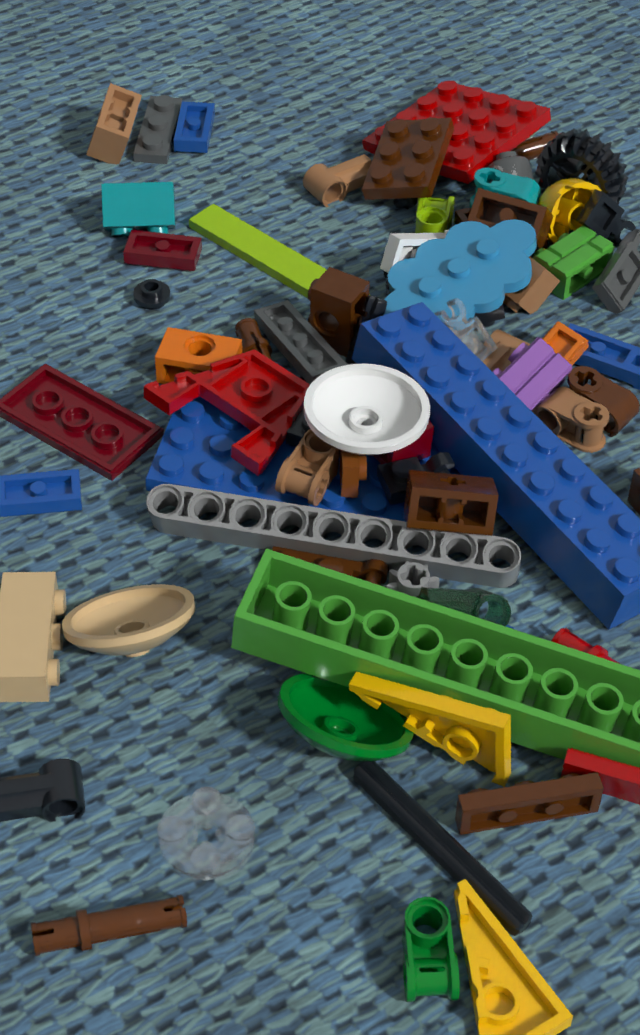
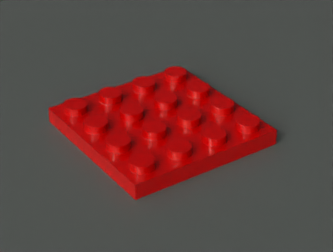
[362,80,551,184]

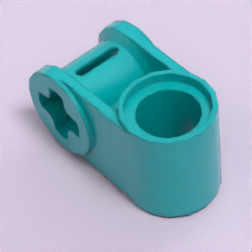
[469,168,541,208]

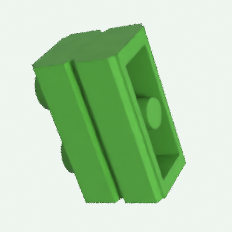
[533,225,614,300]

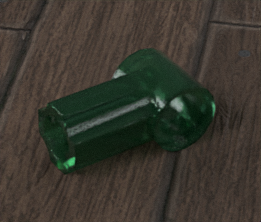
[416,587,511,626]

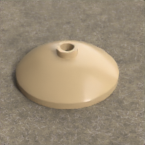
[62,584,196,657]

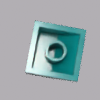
[101,182,176,237]

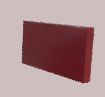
[0,363,164,481]

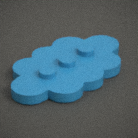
[384,219,537,332]

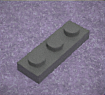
[133,95,183,164]

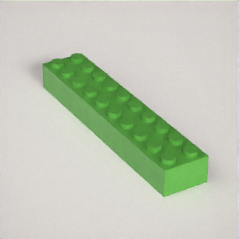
[231,548,640,768]

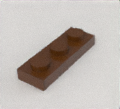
[455,772,604,835]

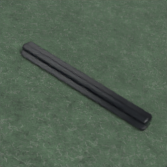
[353,761,533,936]

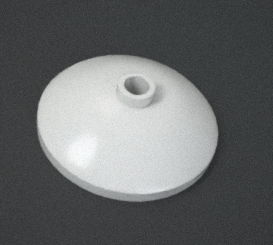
[303,364,430,455]

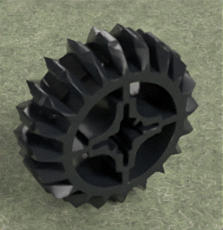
[535,129,629,204]

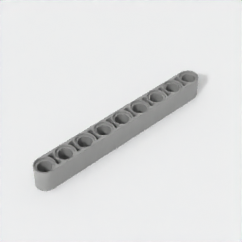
[146,484,521,588]

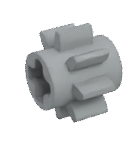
[386,561,440,604]

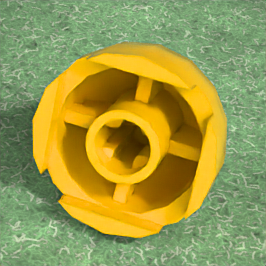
[537,178,602,245]

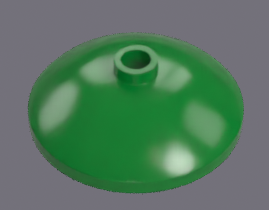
[278,673,414,761]

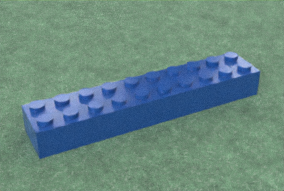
[352,302,640,630]

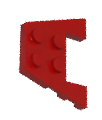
[144,349,310,476]

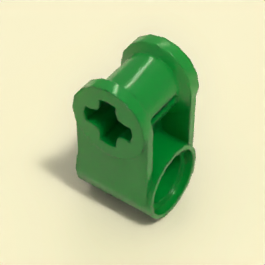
[402,897,460,1002]

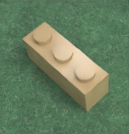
[0,572,66,702]

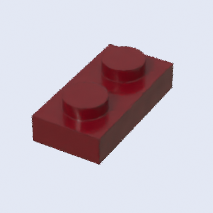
[123,230,202,271]

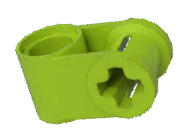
[415,196,455,233]

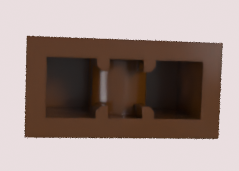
[404,470,499,536]

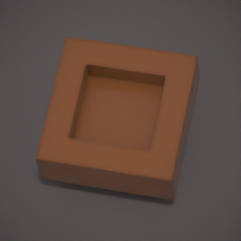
[339,450,367,498]

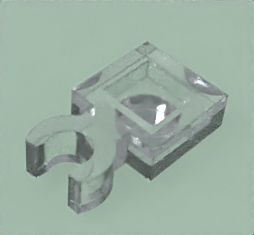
[434,298,498,361]

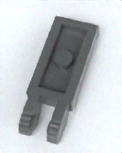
[592,229,640,314]

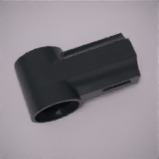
[0,759,85,822]

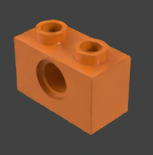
[155,327,242,384]

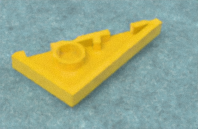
[349,671,511,787]
[454,879,573,1035]

